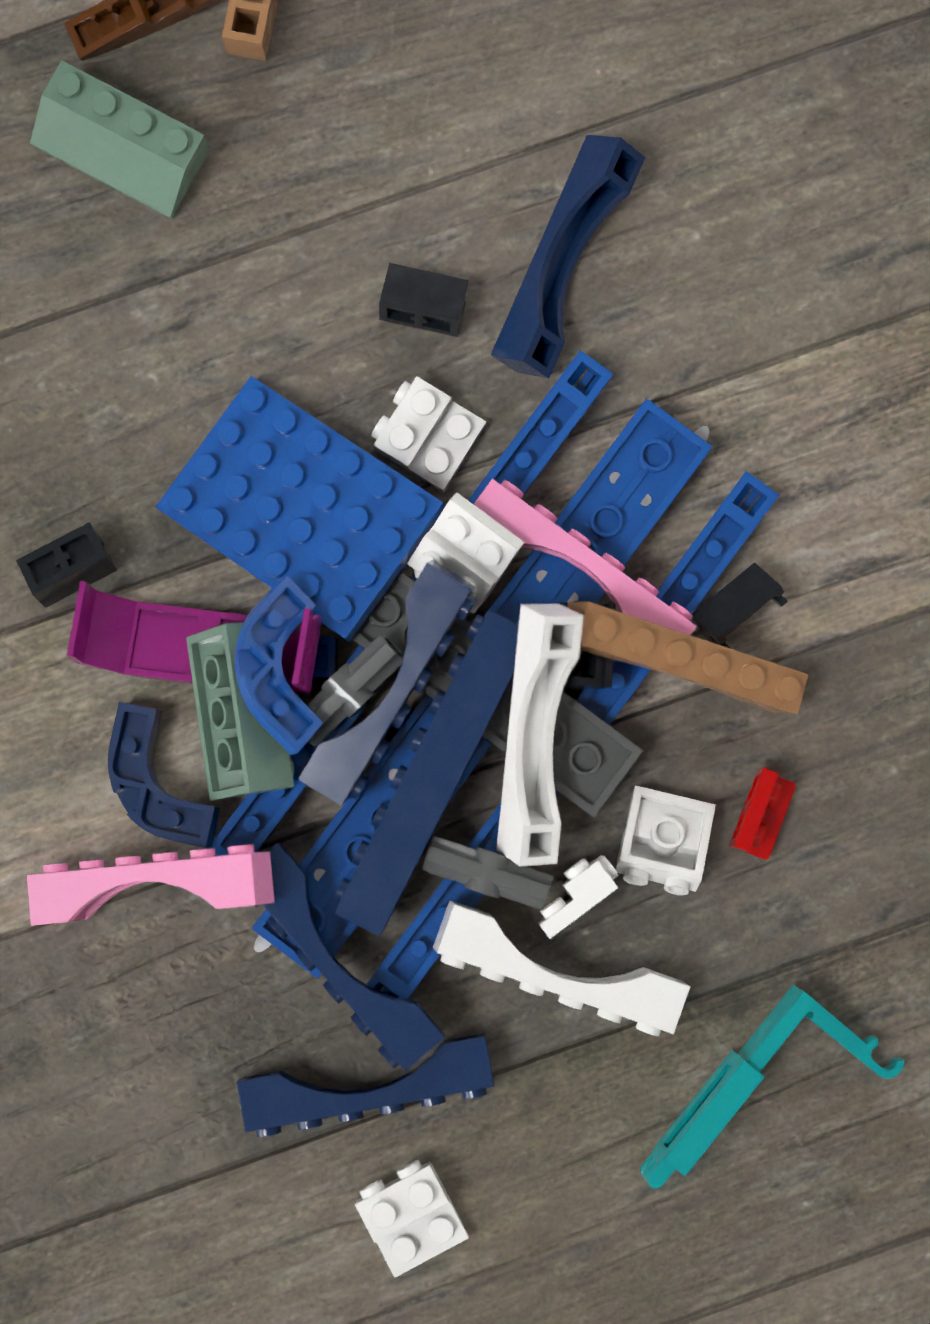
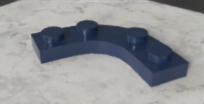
[108,702,220,849]

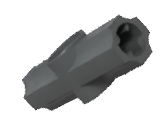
[306,634,404,747]
[422,836,553,910]

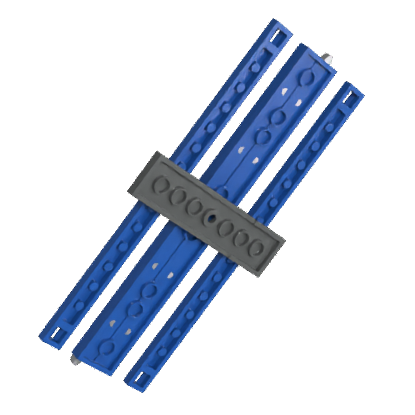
[207,350,779,1000]

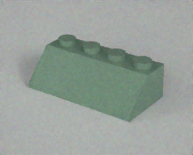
[30,60,210,219]
[186,622,294,801]

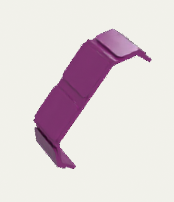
[67,581,322,694]

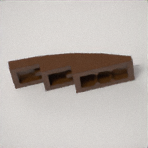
[64,0,220,61]

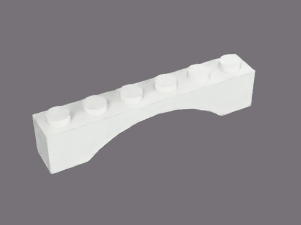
[496,604,583,866]
[433,900,690,1037]

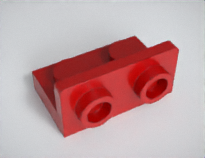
[728,767,796,860]

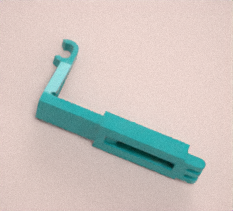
[640,985,905,1189]

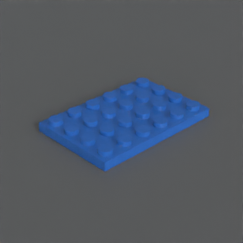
[156,376,445,643]

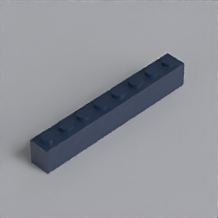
[333,609,519,936]

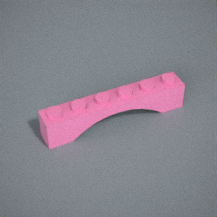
[474,479,697,635]
[27,844,275,925]

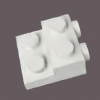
[371,376,486,493]
[407,493,525,613]
[616,785,716,895]
[538,855,619,938]
[355,1160,469,1278]

